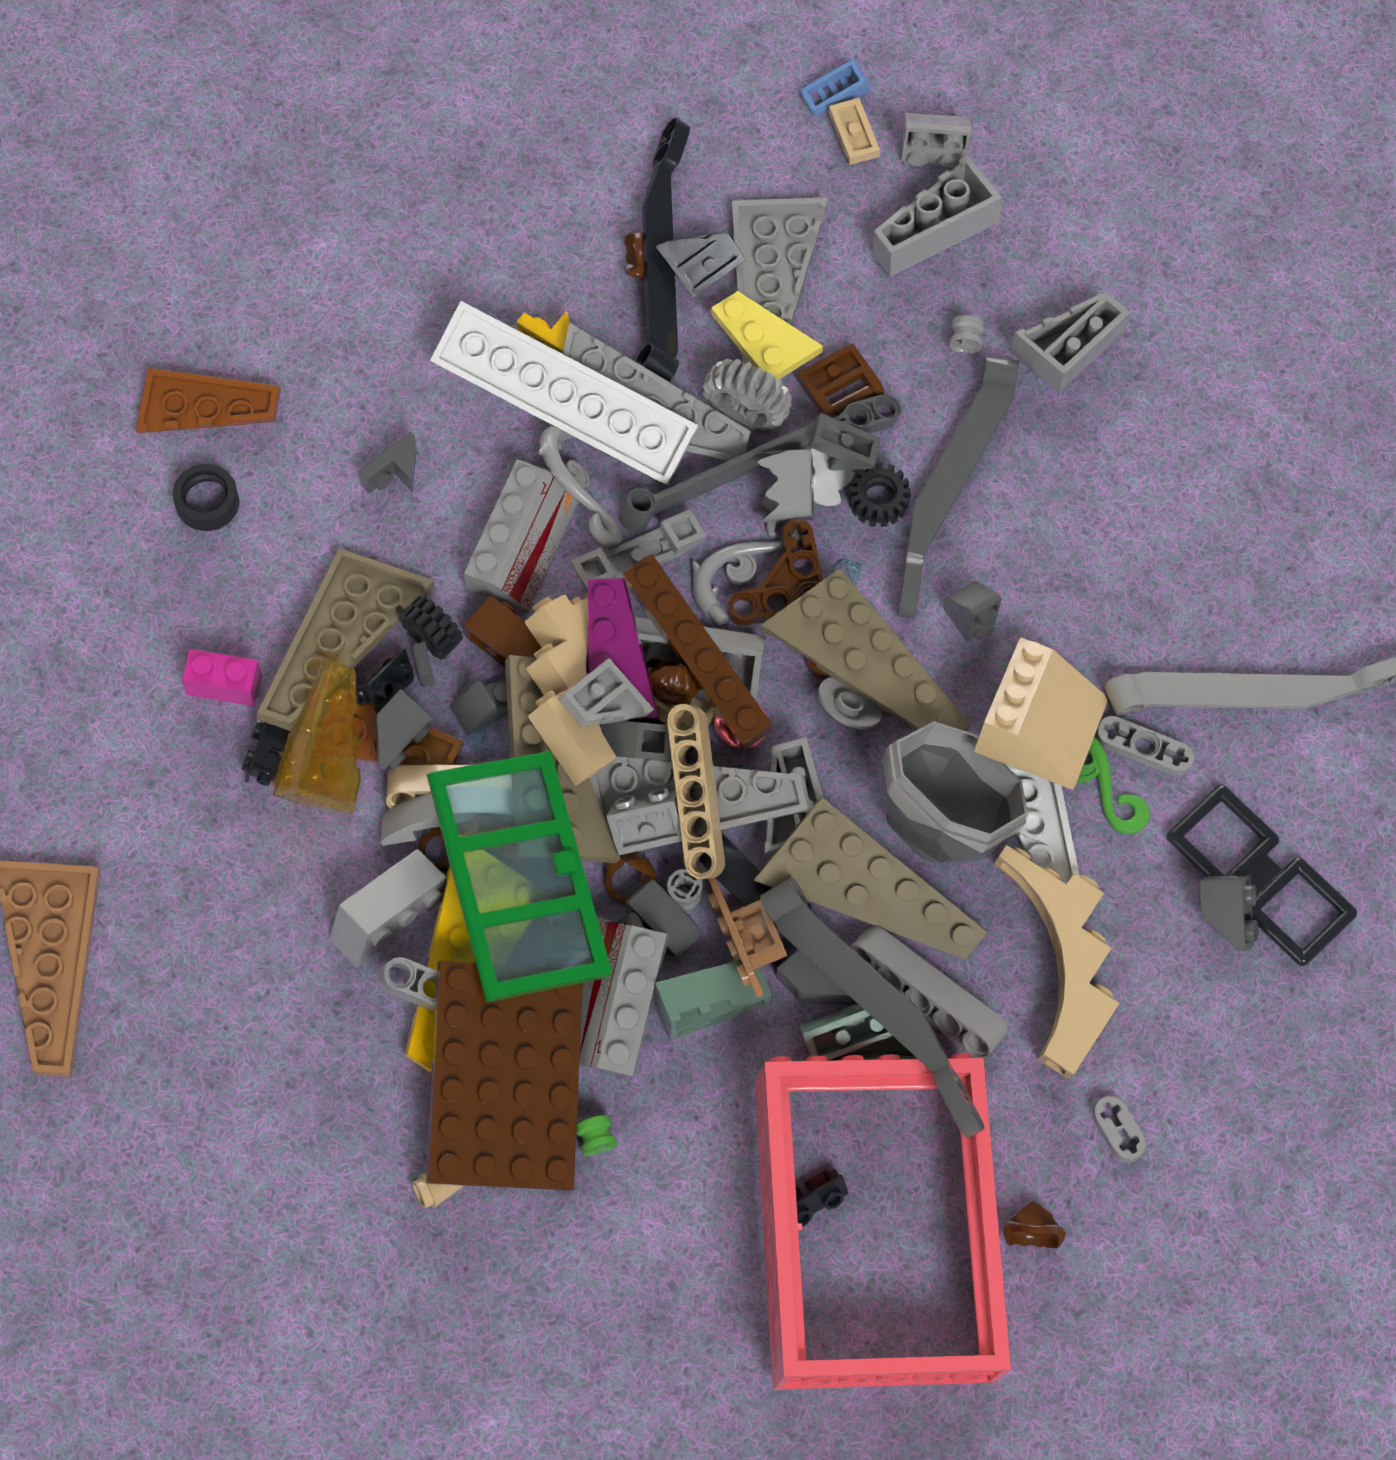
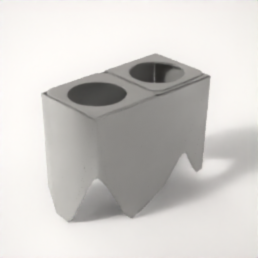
[758,449,815,522]

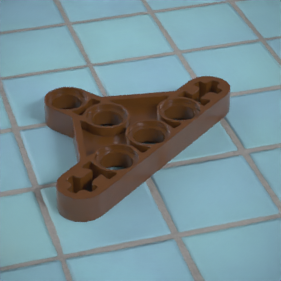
[727,518,830,678]

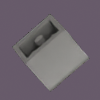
[901,113,971,168]

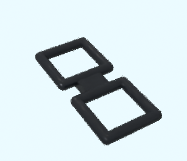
[1166,785,1357,966]

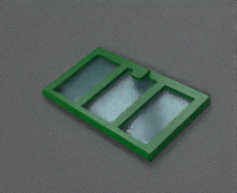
[427,751,612,1002]

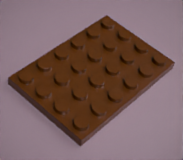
[426,961,583,1191]

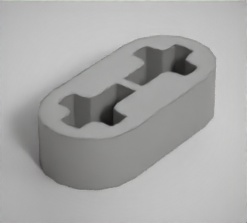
[1093,1096,1146,1163]

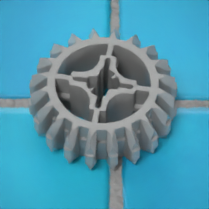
[703,359,792,432]

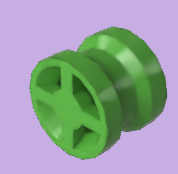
[576,1115,618,1156]

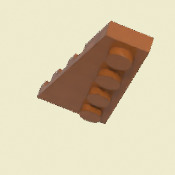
[136,368,281,434]
[308,687,464,766]

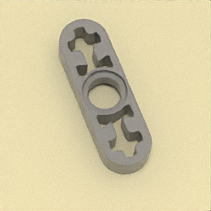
[1096,716,1194,776]

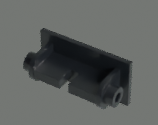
[354,649,415,714]
[241,720,291,786]
[796,1169,849,1227]

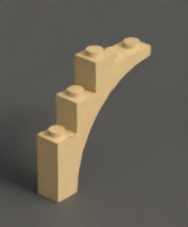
[525,592,617,786]
[994,845,1120,1079]

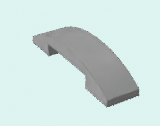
[570,509,706,591]
[381,787,513,846]

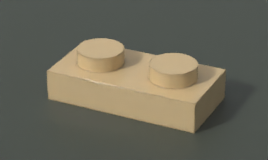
[828,98,880,165]

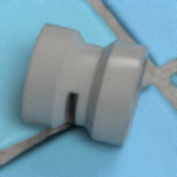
[666,869,703,912]

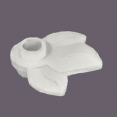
[811,448,855,506]

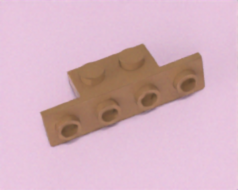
[707,877,787,997]

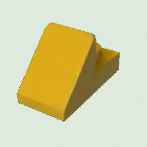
[517,311,569,353]

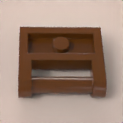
[797,343,884,418]

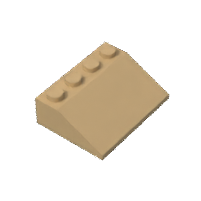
[974,637,1109,790]

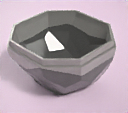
[881,721,1028,862]

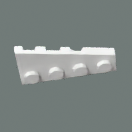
[1005,764,1080,884]

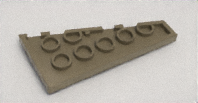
[257,548,434,731]
[759,568,971,731]
[505,655,621,863]
[754,796,988,960]

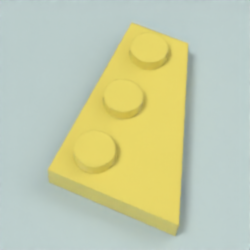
[711,291,823,379]

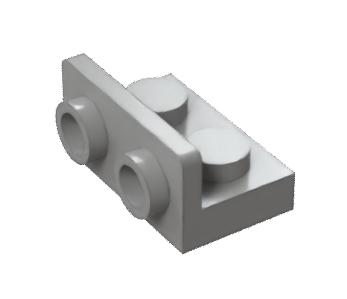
[606,788,682,855]

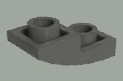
[625,879,703,958]

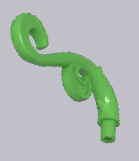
[1077,736,1150,834]

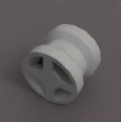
[949,315,984,354]

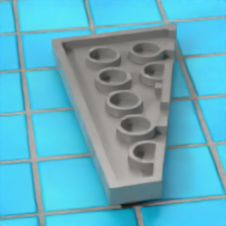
[731,197,829,363]
[562,322,751,461]
[590,756,811,836]

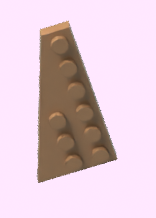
[0,860,101,1078]

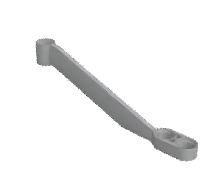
[1104,657,1396,718]

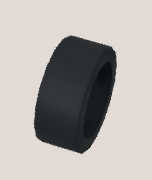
[172,463,240,531]

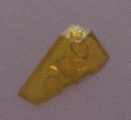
[273,659,361,814]

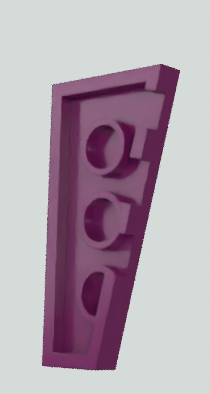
[588,578,660,719]

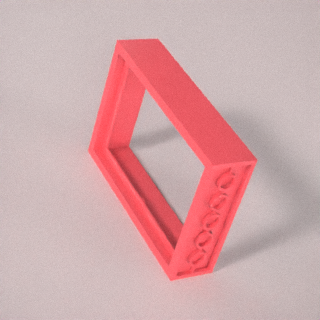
[754,1053,1011,1390]

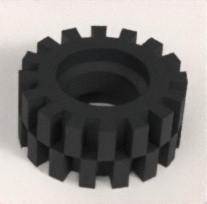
[849,462,911,527]
[399,596,463,660]

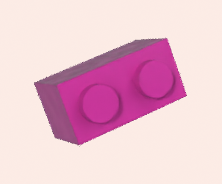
[182,649,262,706]

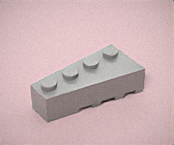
[873,154,1002,277]

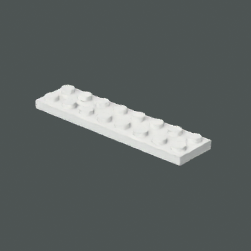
[430,301,699,485]

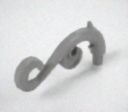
[538,425,623,549]
[692,521,805,626]

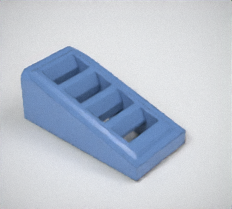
[799,58,871,116]

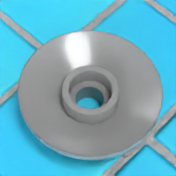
[818,677,882,729]

